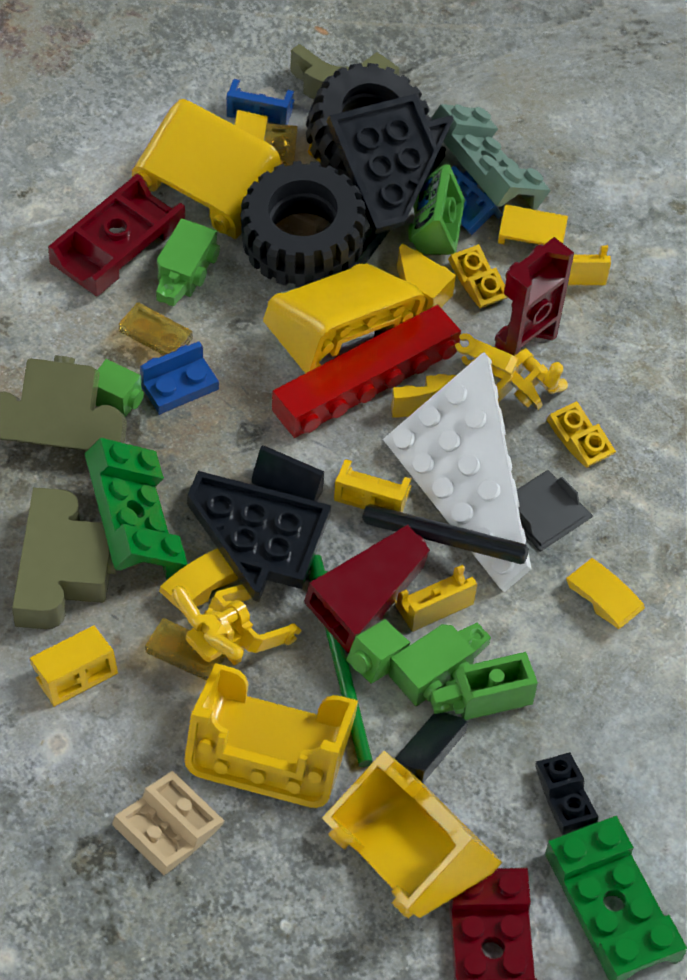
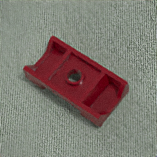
[48,173,185,297]
[495,237,574,356]
[449,868,538,980]

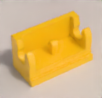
[498,204,568,245]
[568,245,611,285]
[334,459,412,512]
[395,565,477,632]
[29,625,118,707]

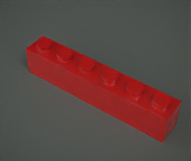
[272,304,461,438]

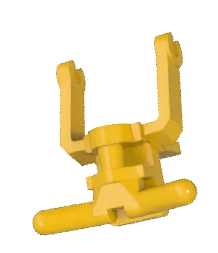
[455,333,568,410]
[172,584,302,665]

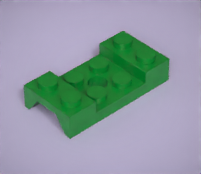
[84,437,188,580]
[545,815,687,980]

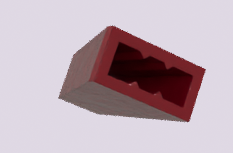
[304,525,430,654]

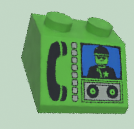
[408,165,465,255]

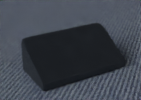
[251,445,324,501]
[395,712,468,783]

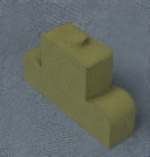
[0,355,127,451]
[12,487,117,629]

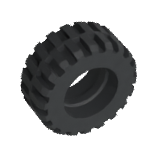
[305,63,431,186]
[240,161,366,288]

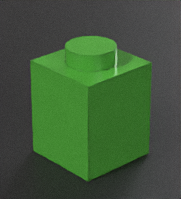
[96,359,144,417]
[346,619,410,684]

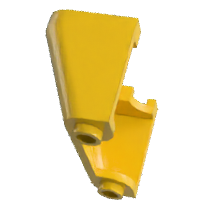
[132,99,280,240]
[263,263,426,373]
[184,663,358,808]
[322,750,503,919]

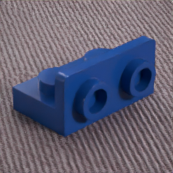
[451,166,503,235]
[140,341,219,415]

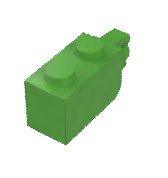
[156,218,220,306]
[389,623,491,706]
[430,652,538,720]

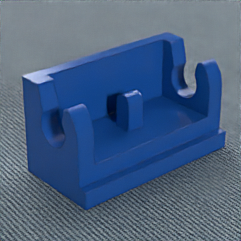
[226,79,295,129]

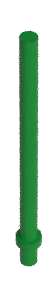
[309,554,373,767]

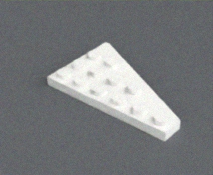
[383,352,532,592]

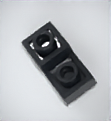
[535,752,599,835]

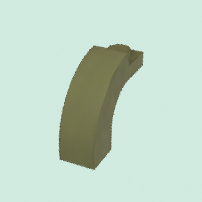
[290,44,399,100]

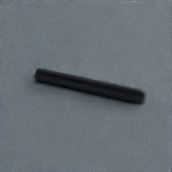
[362,504,529,564]

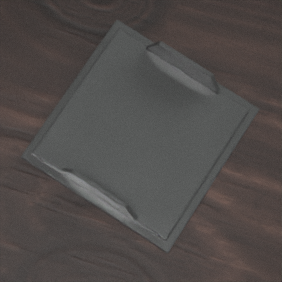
[517,470,593,552]

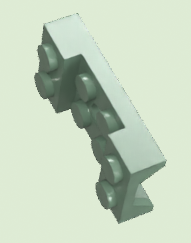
[431,104,551,210]

